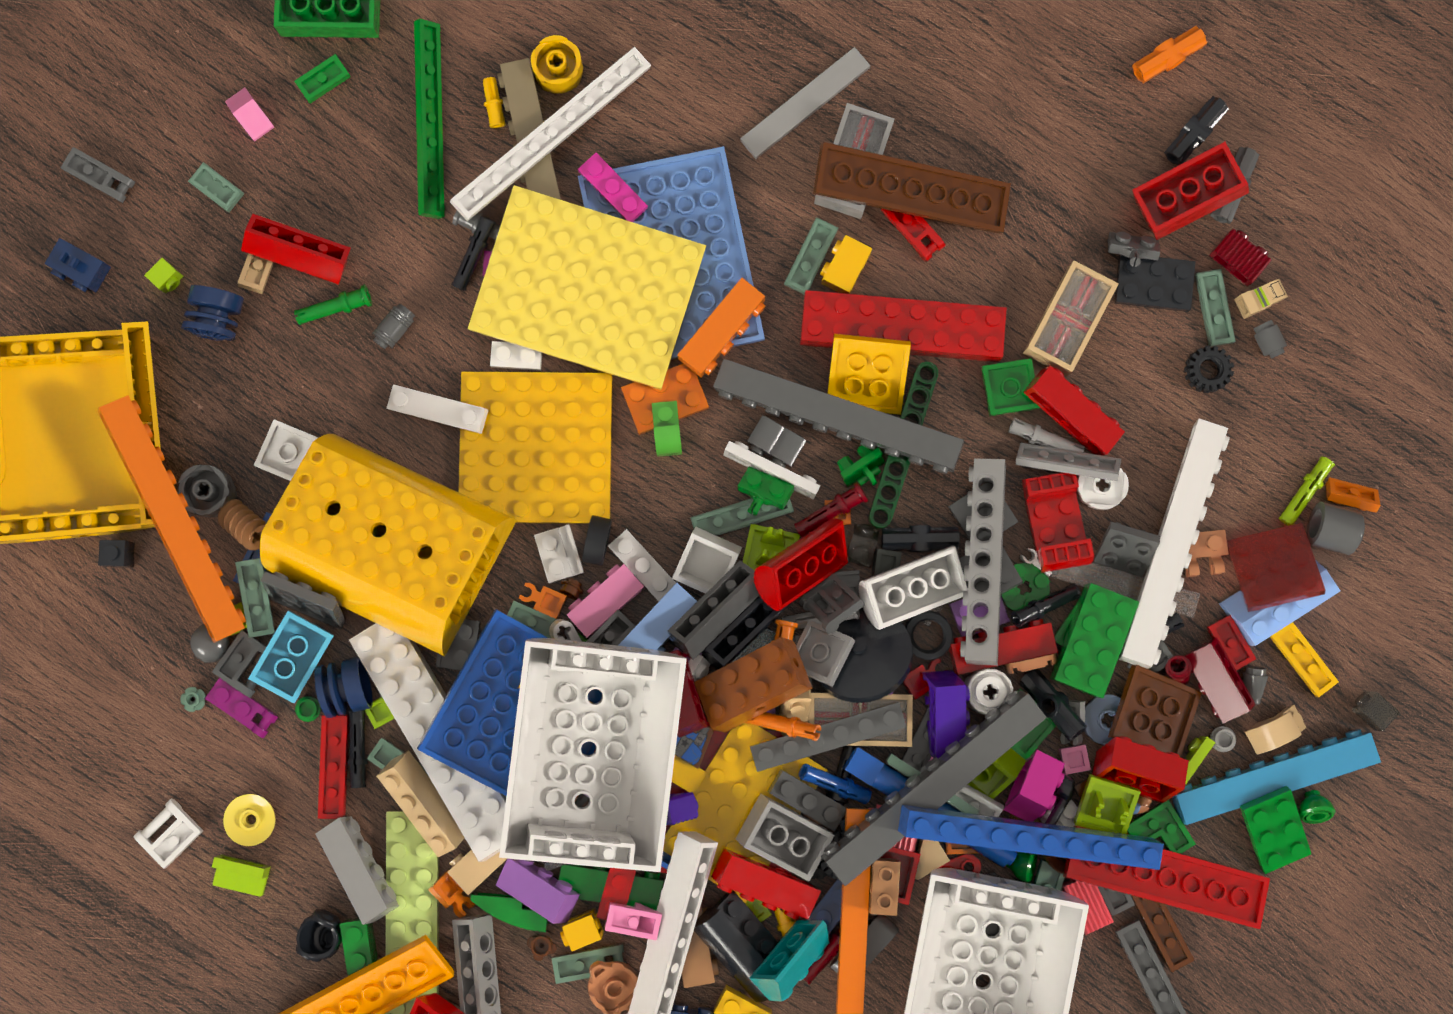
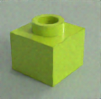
[144,258,183,294]

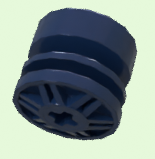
[181,285,244,341]
[315,657,373,718]

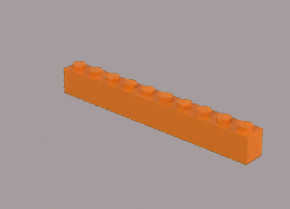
[97,395,246,643]

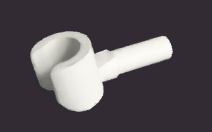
[1020,548,1052,577]

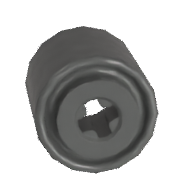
[1306,502,1365,555]

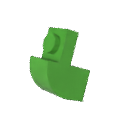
[652,401,682,457]

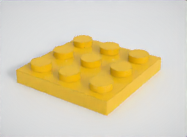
[827,334,911,415]

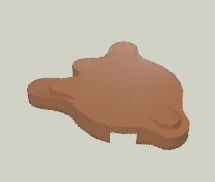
[588,961,638,1014]

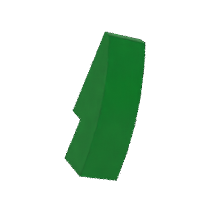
[470,892,549,932]

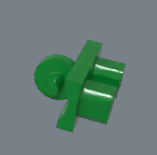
[837,445,885,488]

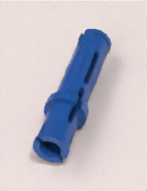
[799,763,872,804]

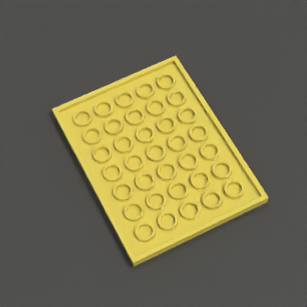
[468,185,706,390]

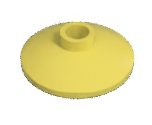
[223,794,276,846]

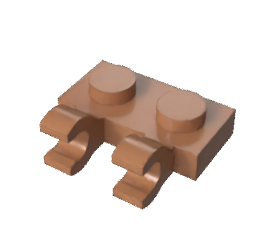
[1185,530,1229,578]

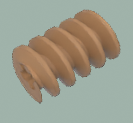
[218,499,266,550]

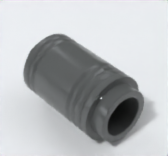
[372,303,415,349]

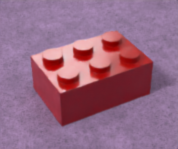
[1092,736,1189,803]

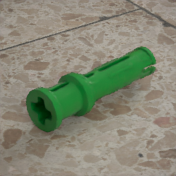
[294,284,372,325]

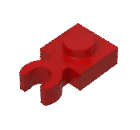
[903,659,947,700]

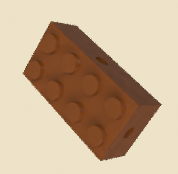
[695,637,812,733]

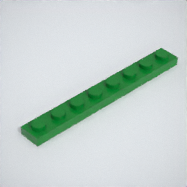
[414,19,445,219]

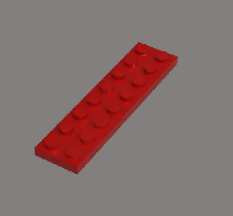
[1063,826,1270,929]

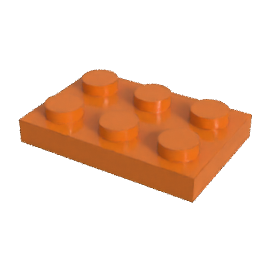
[621,364,709,435]

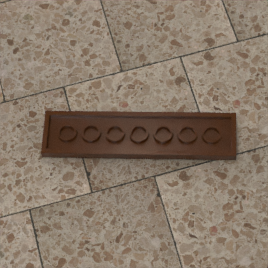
[813,142,1011,234]

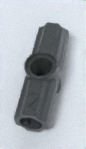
[1210,147,1259,224]

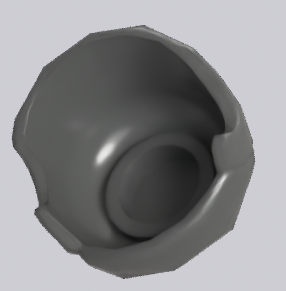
[190,624,230,663]

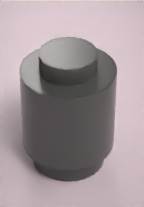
[1253,320,1288,359]

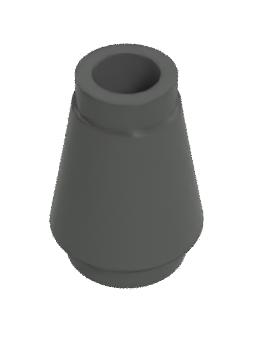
[1242,666,1269,704]

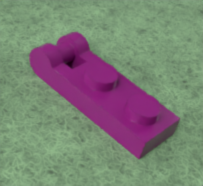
[205,677,279,738]

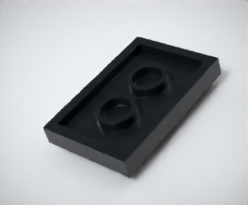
[1114,254,1196,312]

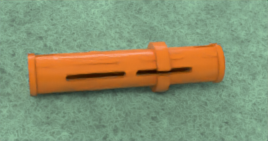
[745,712,821,741]

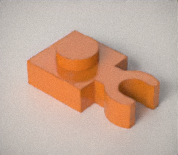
[519,583,567,619]
[428,870,475,918]

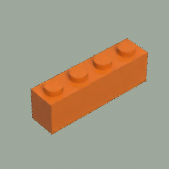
[677,278,766,378]

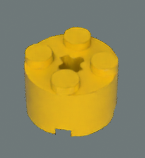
[531,35,583,94]

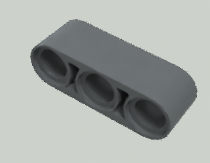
[830,914,899,974]

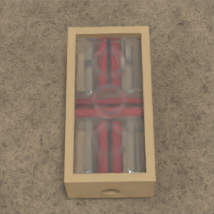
[1022,261,1118,377]
[808,692,913,747]

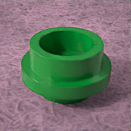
[295,696,321,722]

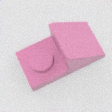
[605,902,662,940]

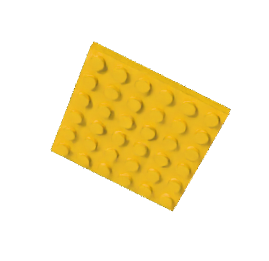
[459,372,612,524]

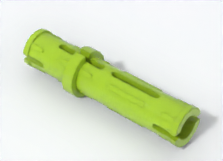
[1278,456,1335,527]

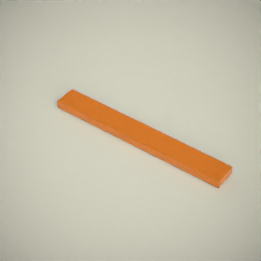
[836,808,872,1014]

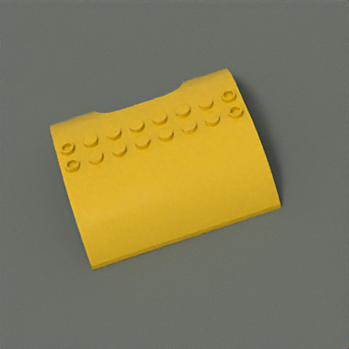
[0,321,161,544]

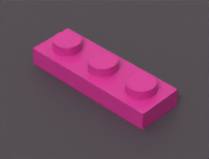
[578,153,648,222]

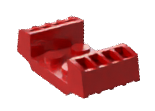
[1022,473,1094,573]

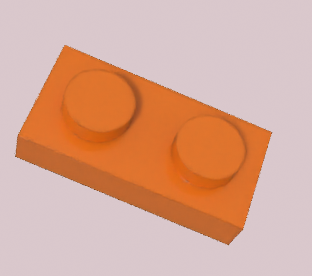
[1325,477,1381,513]

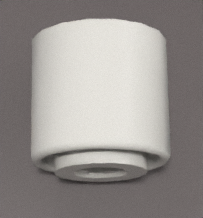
[964,669,1013,715]

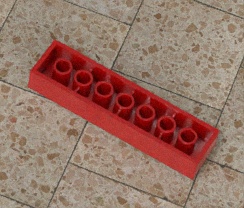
[800,290,1007,362]

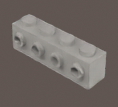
[315,816,399,925]

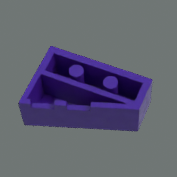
[922,670,970,758]

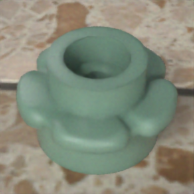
[180,687,206,712]

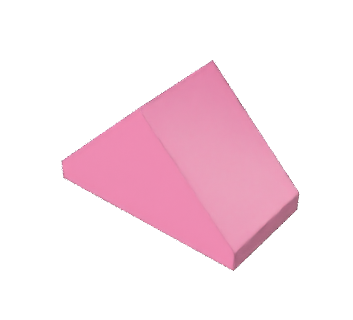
[225,87,274,142]

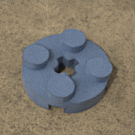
[1084,694,1121,745]

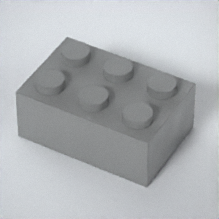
[736,793,834,881]

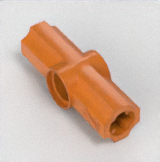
[1132,26,1207,84]

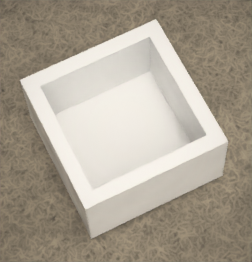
[672,527,742,594]

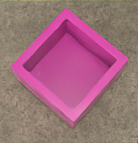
[1003,750,1065,822]

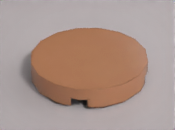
[1005,653,1058,674]

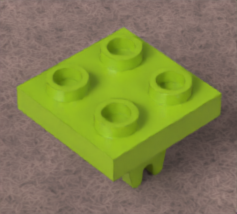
[743,524,800,571]
[1073,774,1141,834]

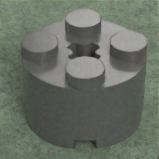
[177,465,237,518]

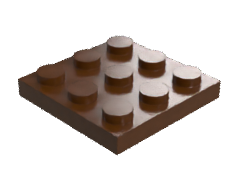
[1108,665,1202,758]

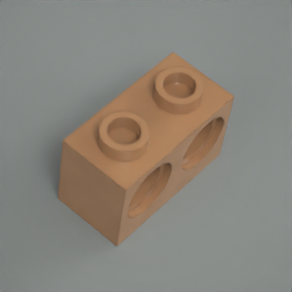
[868,858,901,916]

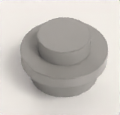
[1210,726,1236,752]

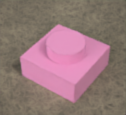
[1059,744,1091,775]

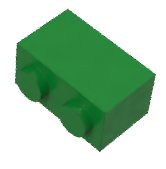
[340,917,378,976]

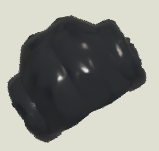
[296,909,342,962]

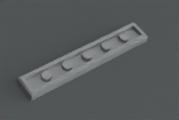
[740,47,870,159]

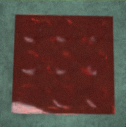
[1227,523,1326,612]

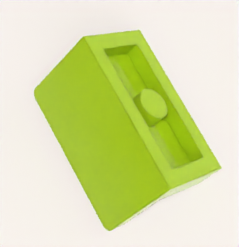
[212,855,271,897]

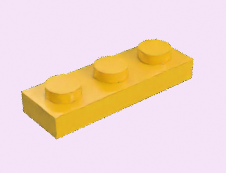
[1270,622,1339,697]

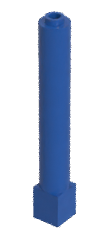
[843,746,1017,868]

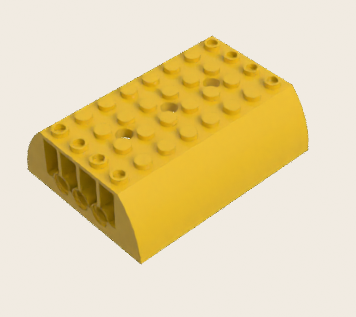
[260,434,516,656]

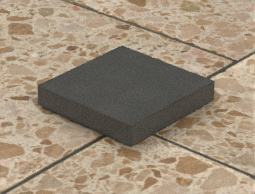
[948,482,1018,541]

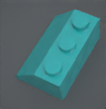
[750,920,829,1002]

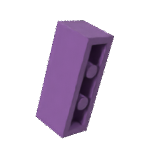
[496,858,580,924]

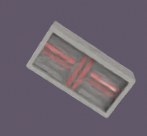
[814,103,895,219]

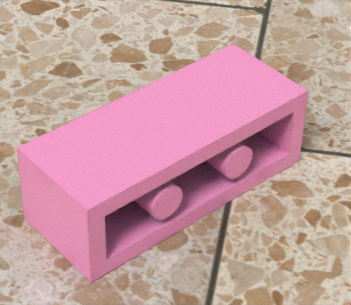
[567,564,645,638]

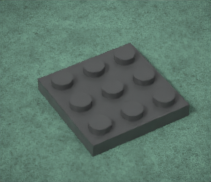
[261,571,345,630]

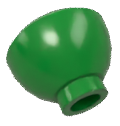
[1298,790,1336,824]
[1006,851,1037,883]

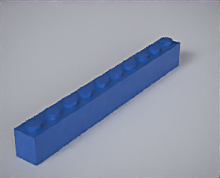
[898,805,1164,870]

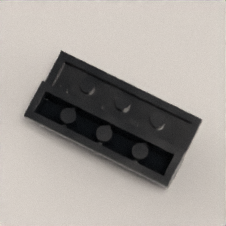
[701,595,795,669]
[694,890,778,1002]

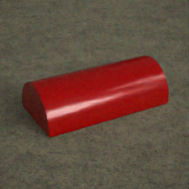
[754,518,848,611]

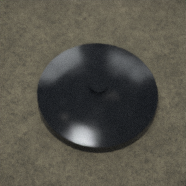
[818,607,913,703]

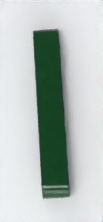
[868,361,938,530]

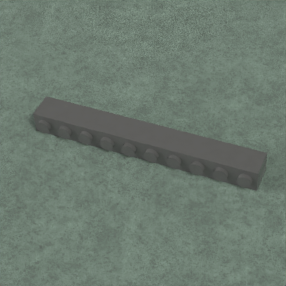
[713,359,964,474]
[821,690,1047,886]

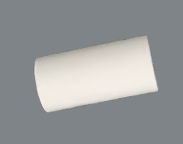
[858,546,968,630]

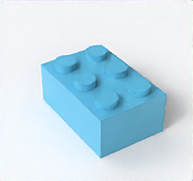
[248,610,334,703]

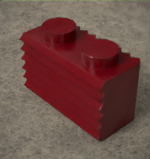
[1209,229,1272,287]

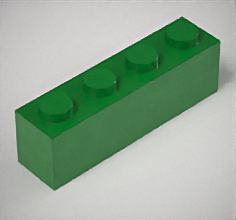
[559,863,664,911]

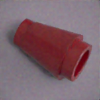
[1166,655,1192,685]

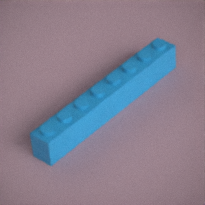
[1172,729,1381,825]

